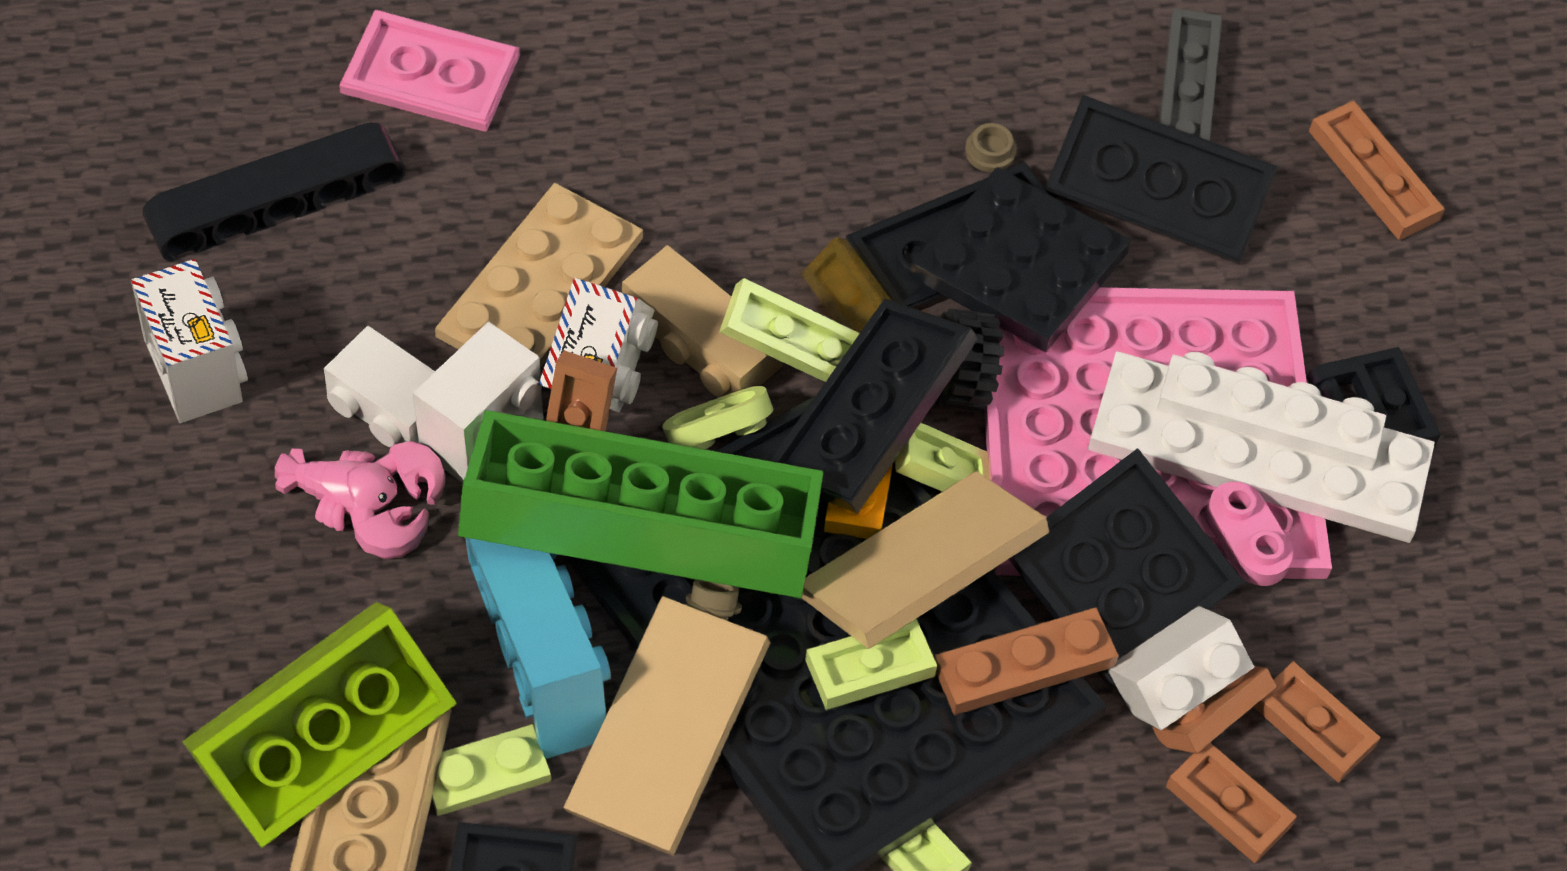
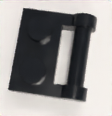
[1307,347,1441,446]

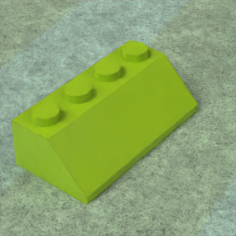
[182,602,457,847]

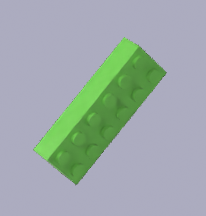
[458,410,823,598]

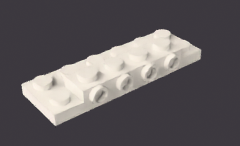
[1087,351,1435,543]

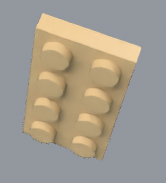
[435,183,643,368]

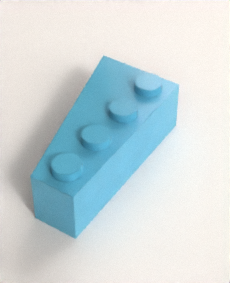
[465,538,611,759]

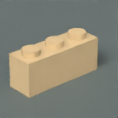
[622,245,783,397]

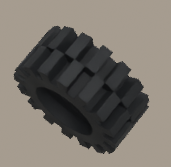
[934,309,1004,411]

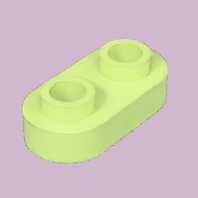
[662,386,774,450]

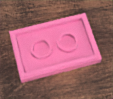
[339,10,520,132]

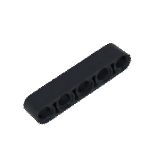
[142,122,406,262]

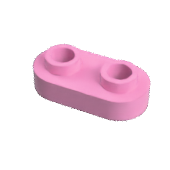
[1206,482,1293,586]

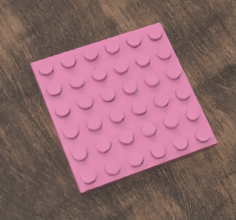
[984,288,1332,579]

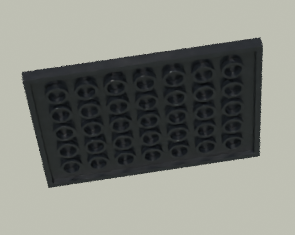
[563,395,1107,871]

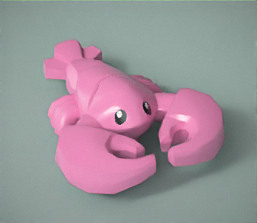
[275,441,446,559]

